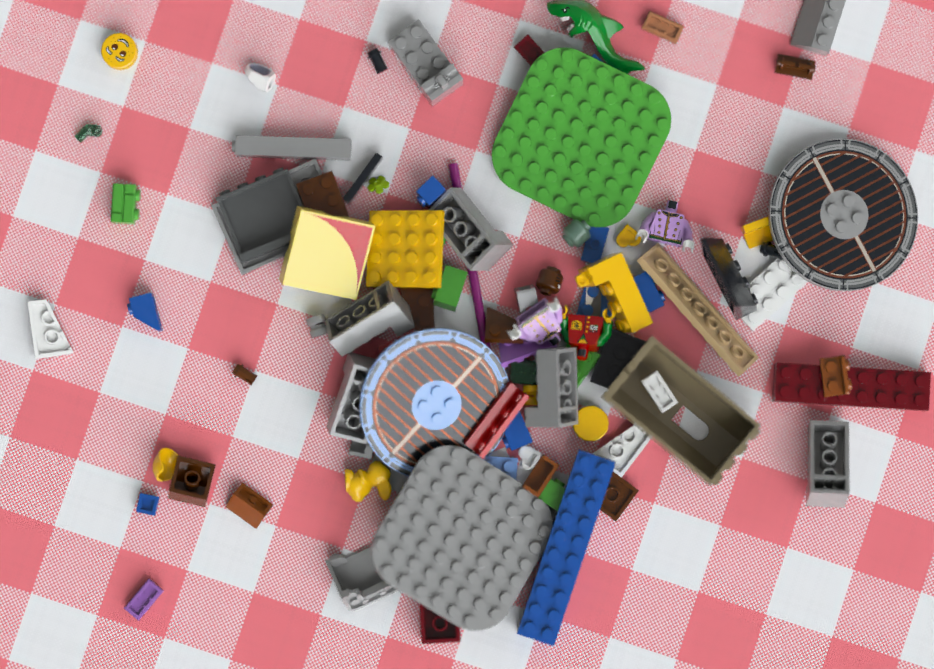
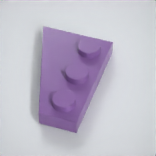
[498,340,557,368]

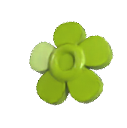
[367,176,389,194]

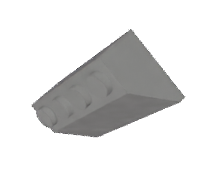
[790,0,846,57]

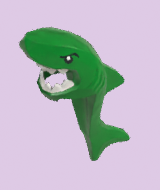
[547,0,645,74]

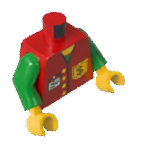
[560,305,616,360]

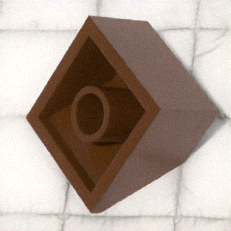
[168,456,216,507]

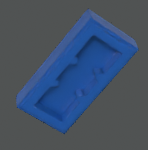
[581,226,609,263]

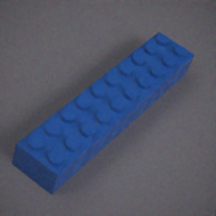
[517,449,616,646]

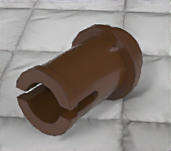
[232,364,258,385]

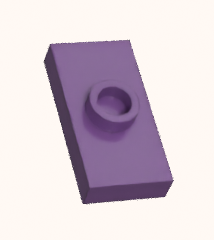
[124,578,164,621]

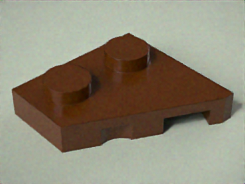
[485,307,524,344]

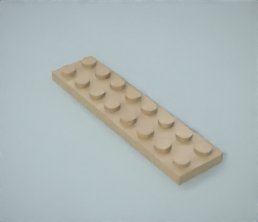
[637,243,759,377]

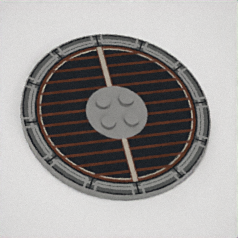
[768,139,918,291]

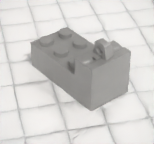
[388,20,463,107]
[429,187,513,271]
[325,280,415,357]
[524,347,579,428]
[326,352,376,444]
[806,420,849,508]

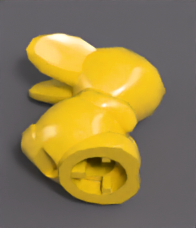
[344,460,392,502]

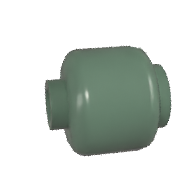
[562,219,591,248]

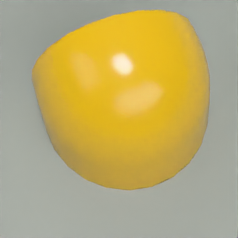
[152,448,179,481]

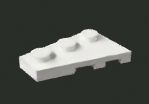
[27,299,74,359]

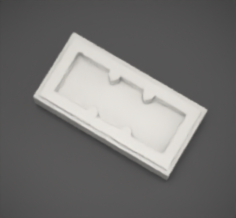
[641,370,678,413]

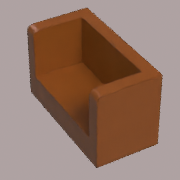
[522,455,559,497]

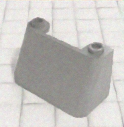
[325,547,399,611]

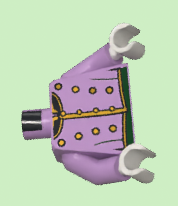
[635,200,695,252]
[507,297,563,346]

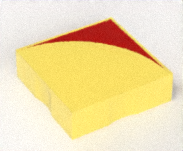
[279,206,375,300]

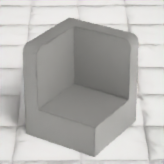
[348,441,374,459]

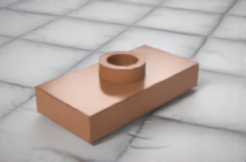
[641,11,684,45]

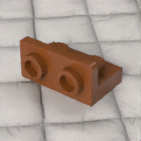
[819,355,852,397]

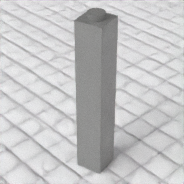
[232,135,352,160]

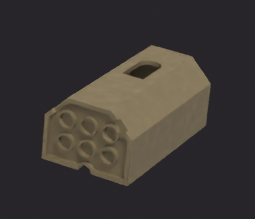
[600,336,761,486]

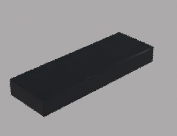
[343,153,383,205]

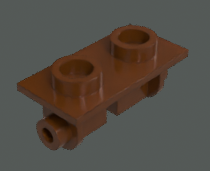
[775,54,816,80]

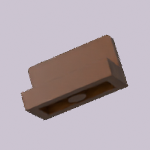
[226,482,273,529]

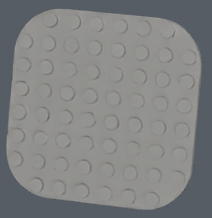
[371,445,553,631]

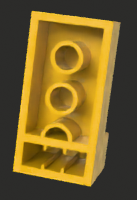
[574,252,653,333]

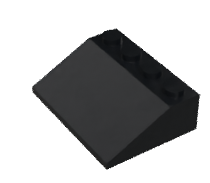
[701,238,758,320]

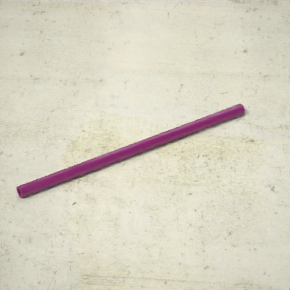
[448,163,492,351]

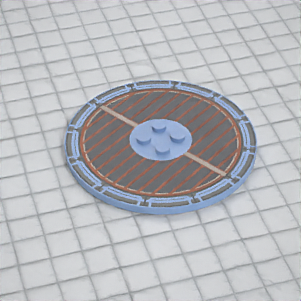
[359,328,509,477]

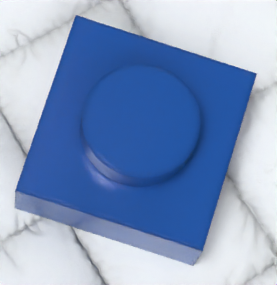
[136,493,160,516]

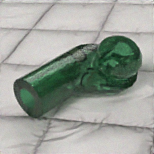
[74,124,103,143]

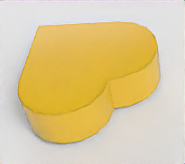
[616,224,641,248]

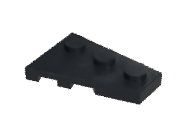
[590,328,646,389]

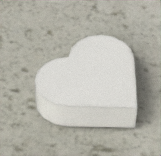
[518,445,542,470]

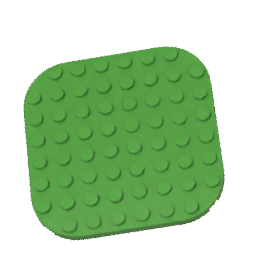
[492,48,671,227]

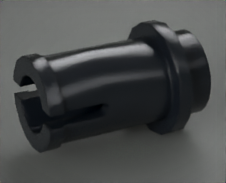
[367,48,388,74]
[760,241,783,260]

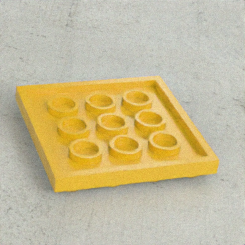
[366,210,445,288]

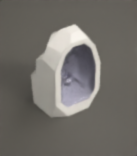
[245,63,277,93]

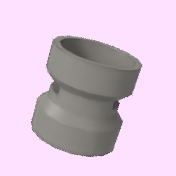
[306,314,327,338]

